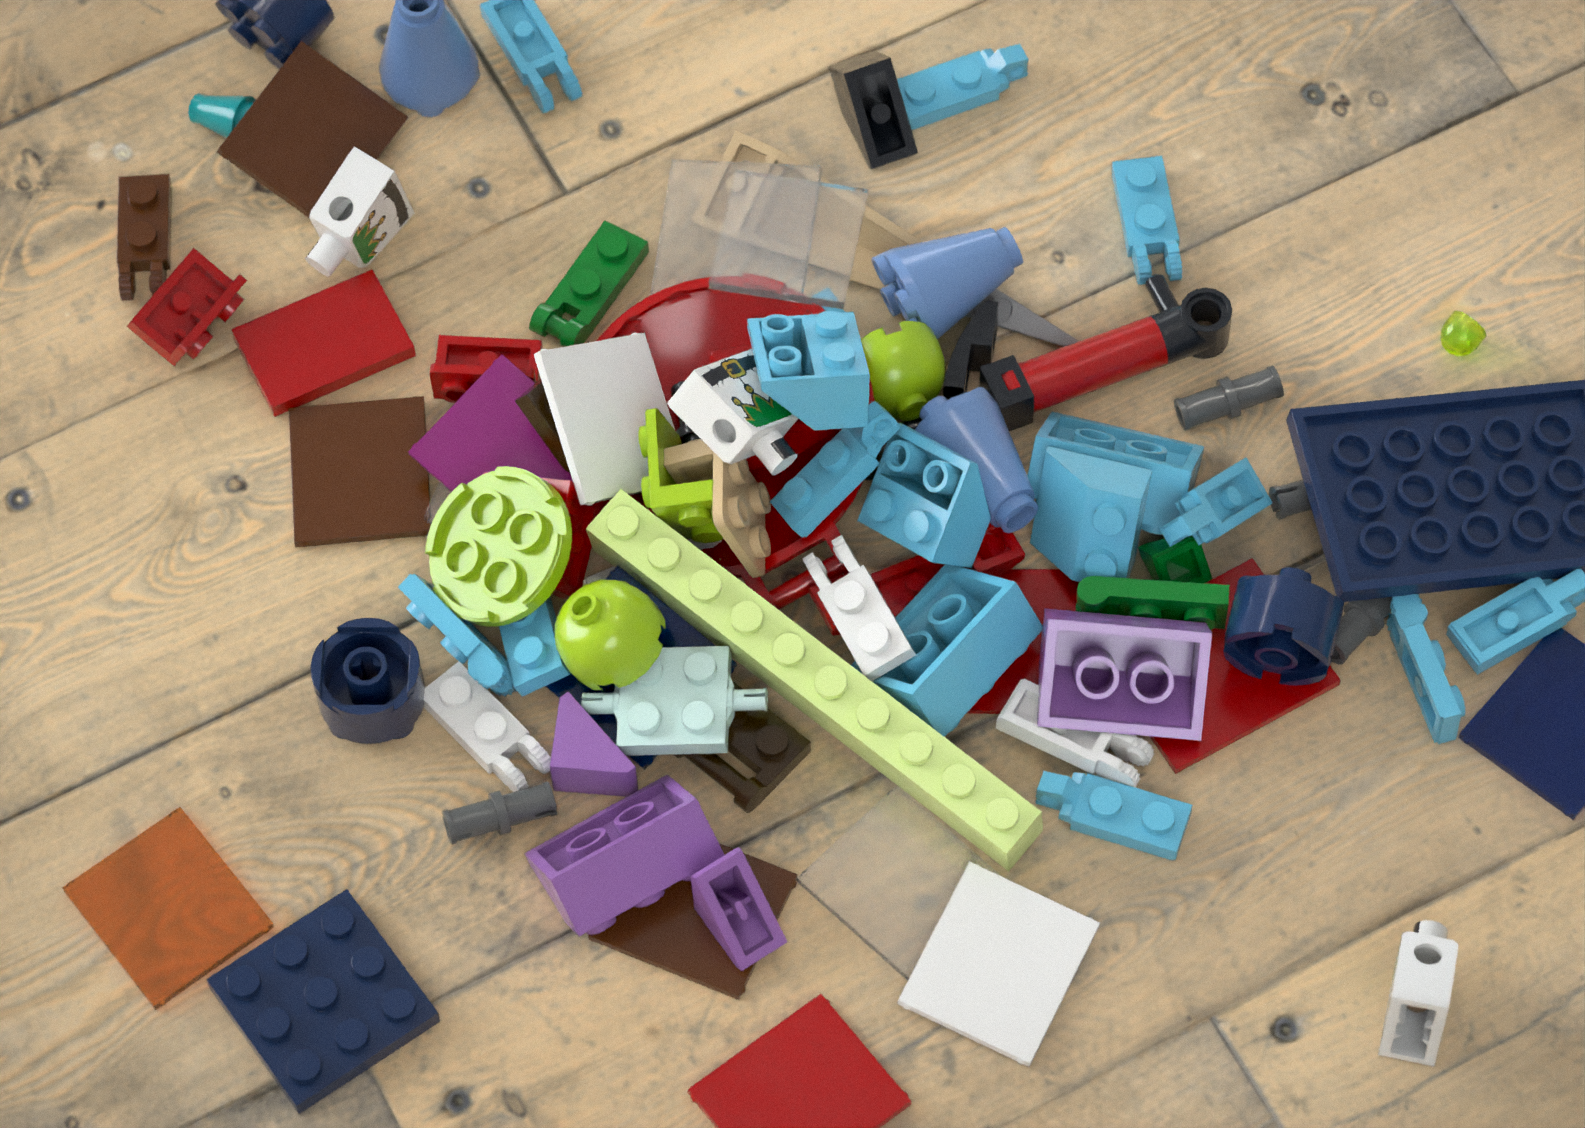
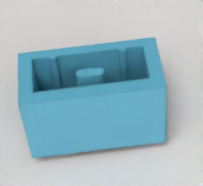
[747,311,870,431]
[857,423,991,568]

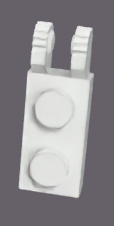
[802,535,916,681]
[423,661,551,792]
[995,679,1155,787]

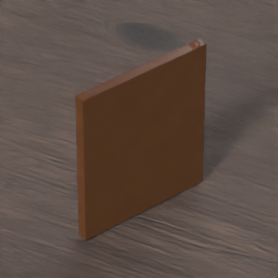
[217,41,408,218]
[289,396,432,547]
[588,843,798,1000]

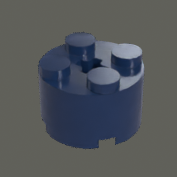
[215,0,335,69]
[1223,567,1344,686]
[311,618,425,744]

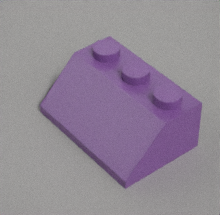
[1037,609,1212,741]
[524,775,724,937]

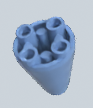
[379,0,480,117]
[871,227,1023,339]
[915,387,1038,533]

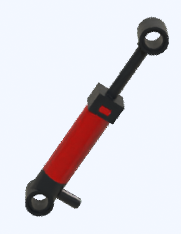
[864,274,1233,481]

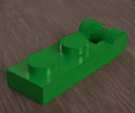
[529,220,649,347]
[1075,576,1229,630]

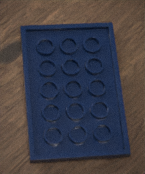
[1286,380,1585,602]

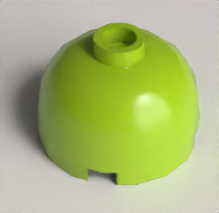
[861,321,946,421]
[555,579,666,690]

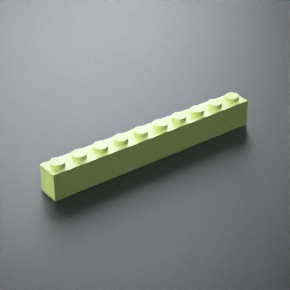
[586,489,1043,871]

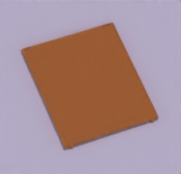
[62,807,274,1010]

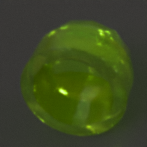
[1441,311,1487,357]

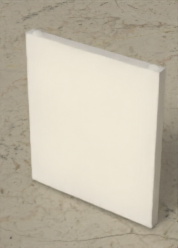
[534,333,675,506]
[897,861,1100,1067]

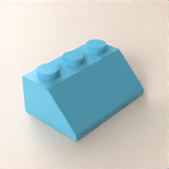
[1028,411,1205,535]
[851,564,1043,737]

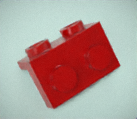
[126,248,247,366]
[429,335,543,403]

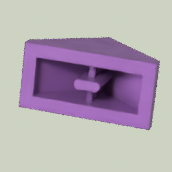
[550,692,638,797]
[691,847,787,971]

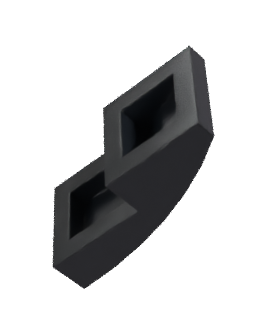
[943,301,998,400]

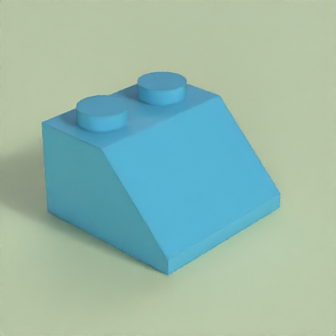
[1030,446,1152,582]

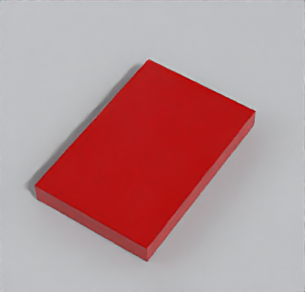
[231,269,416,417]

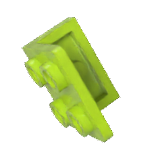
[638,408,723,543]

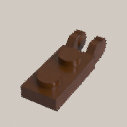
[117,174,172,301]

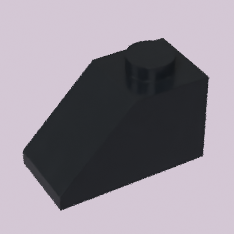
[828,50,918,169]

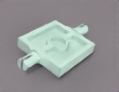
[581,646,768,756]

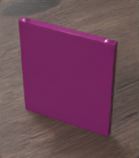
[408,355,573,492]

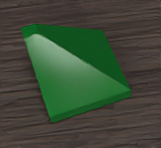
[1138,535,1213,583]

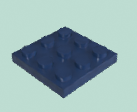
[206,889,440,1114]

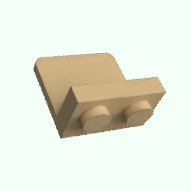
[664,439,771,578]

